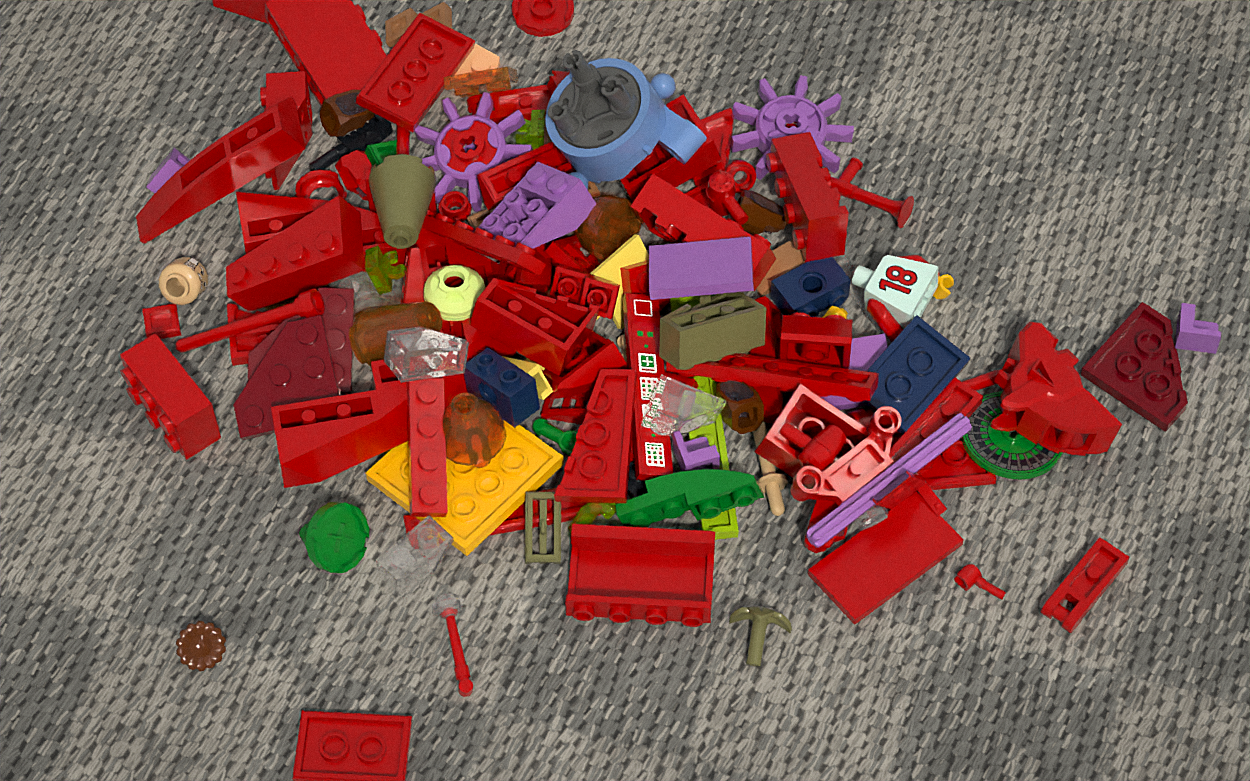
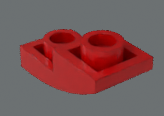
[550,264,620,319]

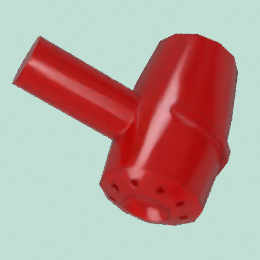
[706,171,749,225]
[779,422,846,472]

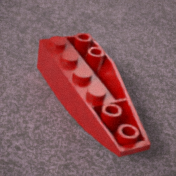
[136,97,306,244]

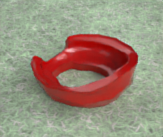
[295,169,347,199]

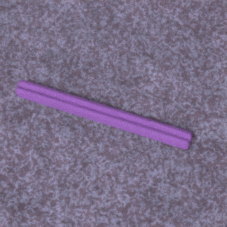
[806,413,972,548]

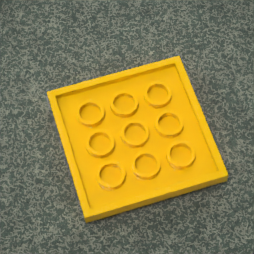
[365,397,565,556]

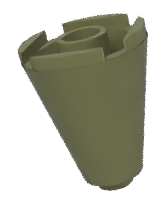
[369,154,436,249]

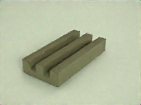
[525,492,561,564]

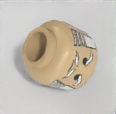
[159,257,208,305]

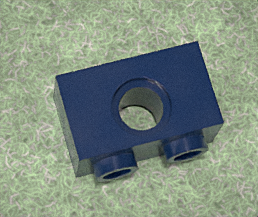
[770,257,851,317]
[462,347,540,427]

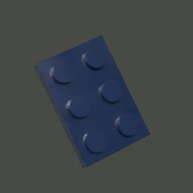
[862,315,971,435]

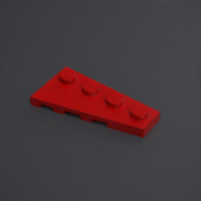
[554,369,637,504]

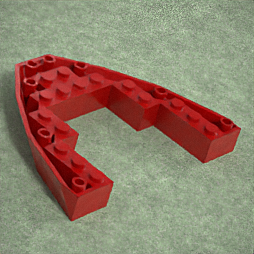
[236,192,516,488]

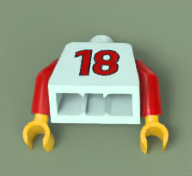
[852,255,954,342]

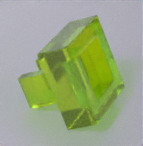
[515,110,546,150]
[365,246,405,295]

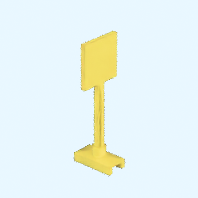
[502,234,649,400]

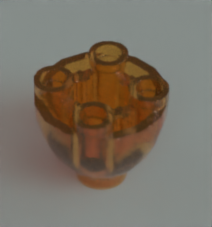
[573,195,641,261]
[441,393,507,468]

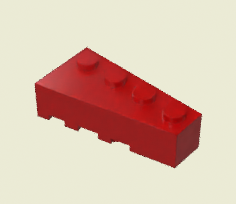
[766,132,849,262]
[630,173,776,292]
[226,195,365,311]

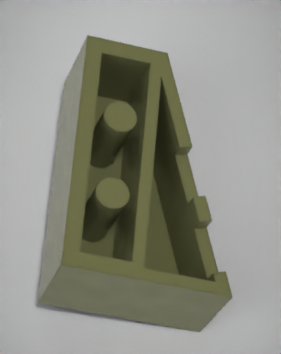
[659,292,766,370]

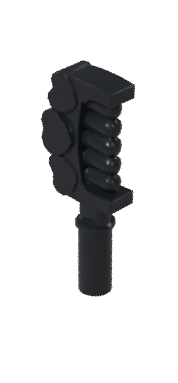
[309,114,394,171]

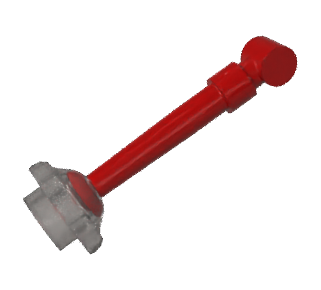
[432,593,473,697]

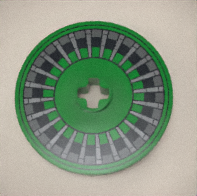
[961,391,1062,480]

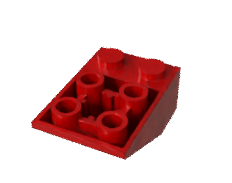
[260,71,313,190]

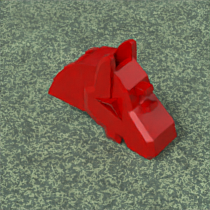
[990,322,1122,456]

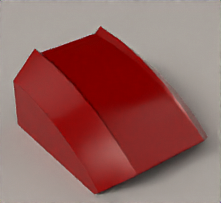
[543,331,628,399]

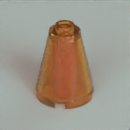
[349,302,442,371]

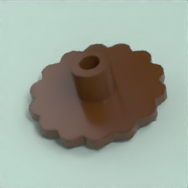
[176,620,226,671]

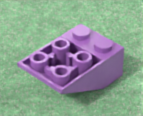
[478,162,598,249]

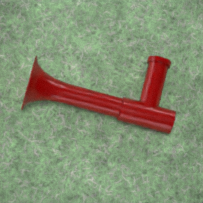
[831,157,914,229]

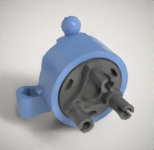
[546,50,707,190]

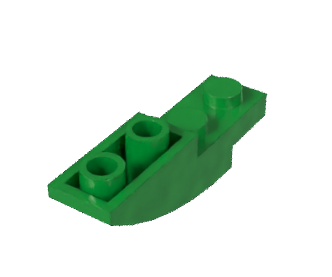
[615,469,764,528]

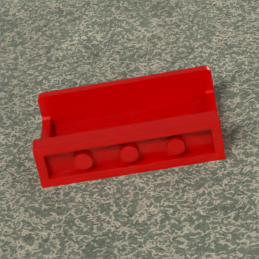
[265,0,387,107]
[565,524,715,627]

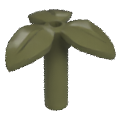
[729,606,792,667]

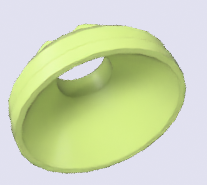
[424,265,485,321]

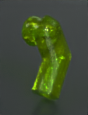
[568,503,618,532]

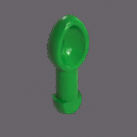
[532,418,577,456]

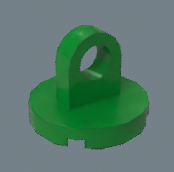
[299,501,369,573]

